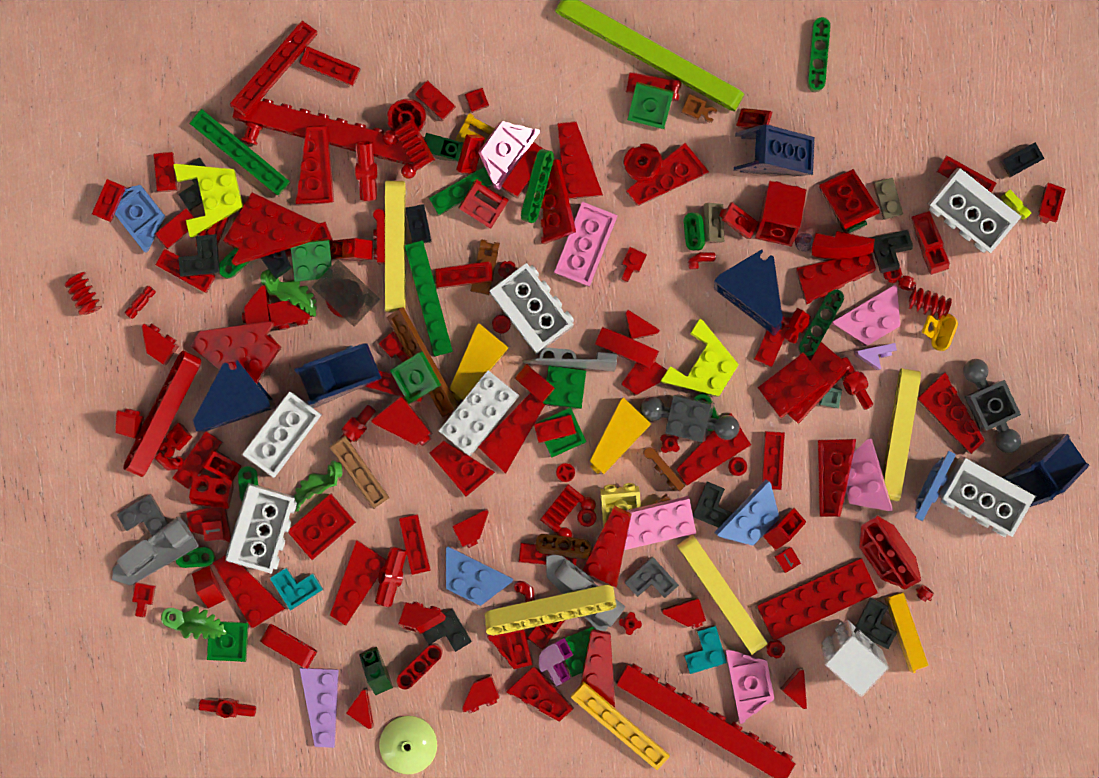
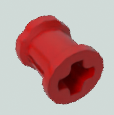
[241,122,263,146]

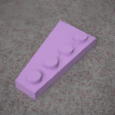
[300,667,339,748]

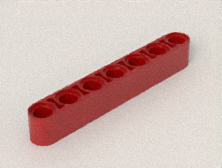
[123,351,201,477]

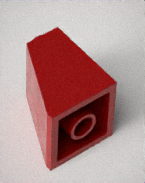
[755,181,807,247]
[371,396,433,446]

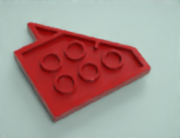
[223,192,319,266]
[190,321,282,384]

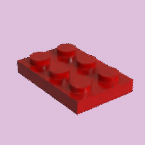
[819,169,880,229]
[757,352,827,418]
[288,493,356,560]

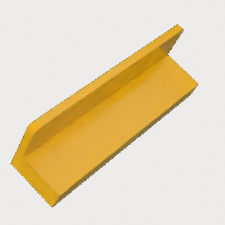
[884,592,929,674]

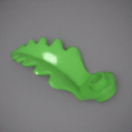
[261,269,317,317]
[294,461,342,512]
[161,606,227,639]

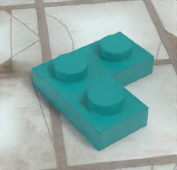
[270,568,324,611]
[684,626,727,674]

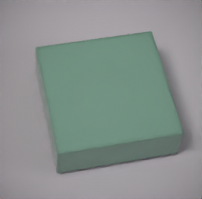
[819,388,842,408]

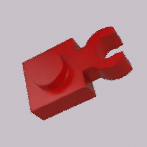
[783,308,811,344]
[159,423,192,458]

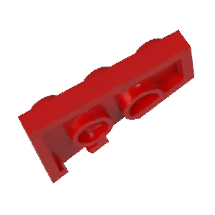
[429,441,495,497]
[506,665,574,722]

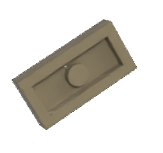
[873,178,903,220]
[704,203,724,243]

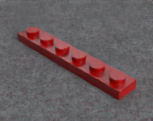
[230,20,318,117]

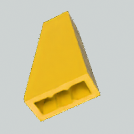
[450,324,509,402]
[590,397,651,474]

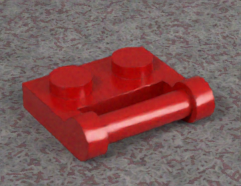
[458,179,509,229]

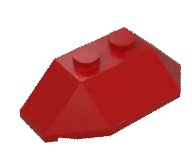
[859,516,921,590]

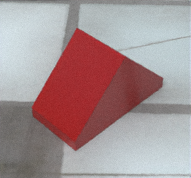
[736,108,773,129]
[625,310,660,340]
[202,450,242,481]
[192,566,226,609]
[780,668,807,709]
[346,688,374,729]

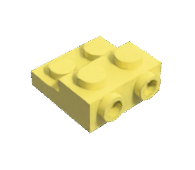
[600,483,641,527]

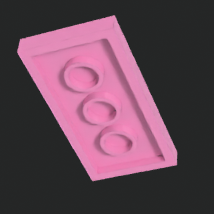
[554,202,618,287]
[625,496,696,550]

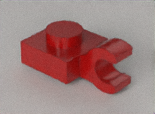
[621,247,647,282]
[379,331,410,362]
[132,583,156,617]

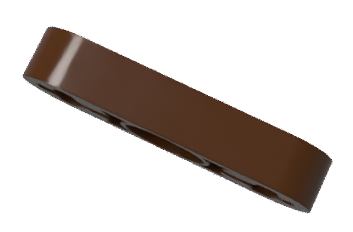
[535,534,591,559]

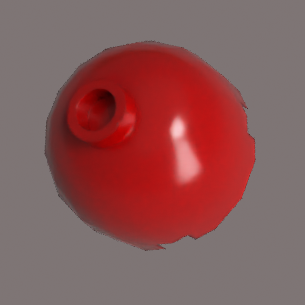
[387,98,426,131]

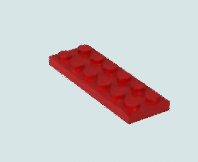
[756,558,878,641]

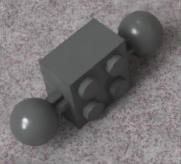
[963,359,1021,453]
[640,394,739,442]

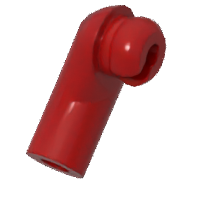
[688,252,716,270]
[154,452,183,471]
[514,581,535,602]

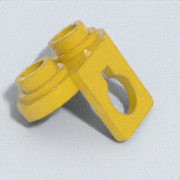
[922,314,958,351]

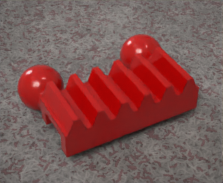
[383,120,435,179]
[540,484,596,539]

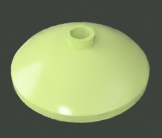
[379,716,437,774]

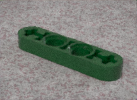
[798,289,844,356]

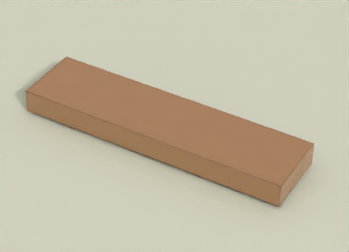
[329,435,389,509]

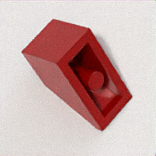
[242,285,271,324]
[763,508,806,551]
[452,509,489,548]
[661,597,706,629]

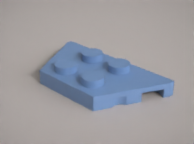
[99,185,165,253]
[915,451,956,521]
[714,479,780,546]
[446,546,514,606]

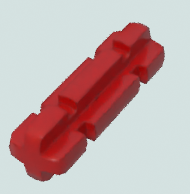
[125,286,156,319]

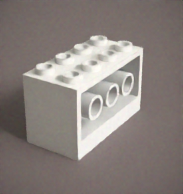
[928,168,1021,253]
[490,263,574,355]
[439,370,519,456]
[242,392,321,478]
[939,456,1036,538]
[225,483,297,573]
[822,619,889,697]

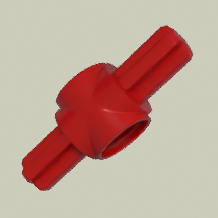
[842,357,873,410]
[338,405,376,443]
[199,698,257,718]

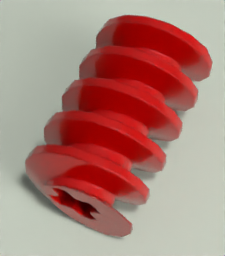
[64,272,102,315]
[909,286,952,320]

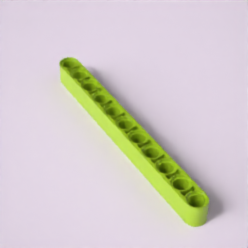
[555,0,745,112]

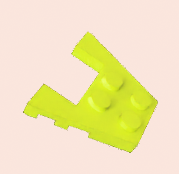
[174,164,243,238]
[660,319,739,397]

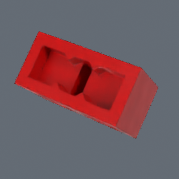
[189,474,234,509]

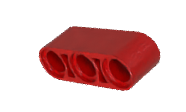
[260,624,318,669]
[397,643,443,690]

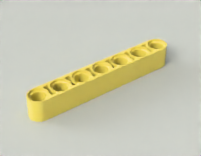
[385,181,406,312]
[882,368,921,502]
[677,534,768,655]
[484,585,616,635]

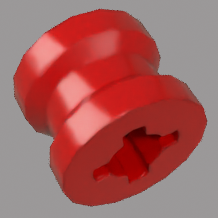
[556,463,575,482]

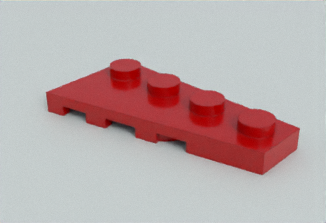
[557,121,603,199]
[295,125,334,204]
[626,143,709,206]
[540,159,576,244]
[796,254,876,305]
[788,342,850,424]
[917,372,985,454]
[478,393,545,474]
[676,413,751,486]
[818,439,856,517]
[582,505,632,588]
[330,540,387,626]
[213,555,286,629]
[577,629,615,707]

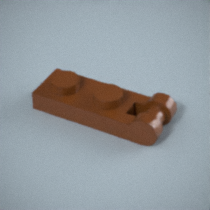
[470,239,500,295]
[643,447,685,491]

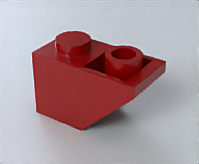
[330,238,373,261]
[268,301,312,331]
[142,323,179,365]
[115,408,145,439]
[398,601,446,634]
[462,674,500,714]

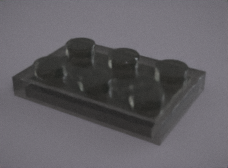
[312,260,381,327]

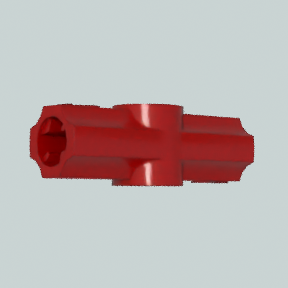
[355,141,378,201]
[375,547,407,607]

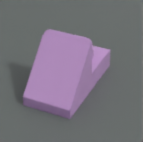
[854,343,897,370]

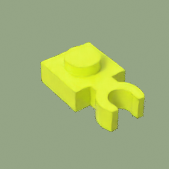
[1000,189,1032,220]

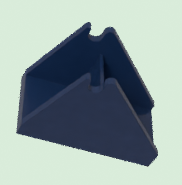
[734,124,815,176]
[714,249,783,336]
[294,343,382,408]
[193,360,276,432]
[1002,434,1090,507]

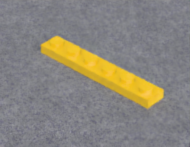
[571,681,670,770]

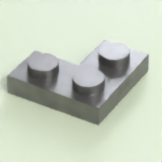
[117,494,169,536]
[624,556,679,598]

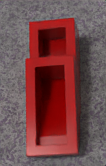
[502,142,544,199]
[911,211,950,275]
[812,231,875,259]
[595,327,659,369]

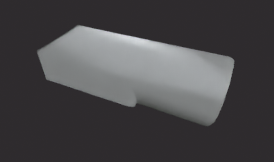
[523,348,617,372]
[112,517,198,585]
[546,555,625,631]

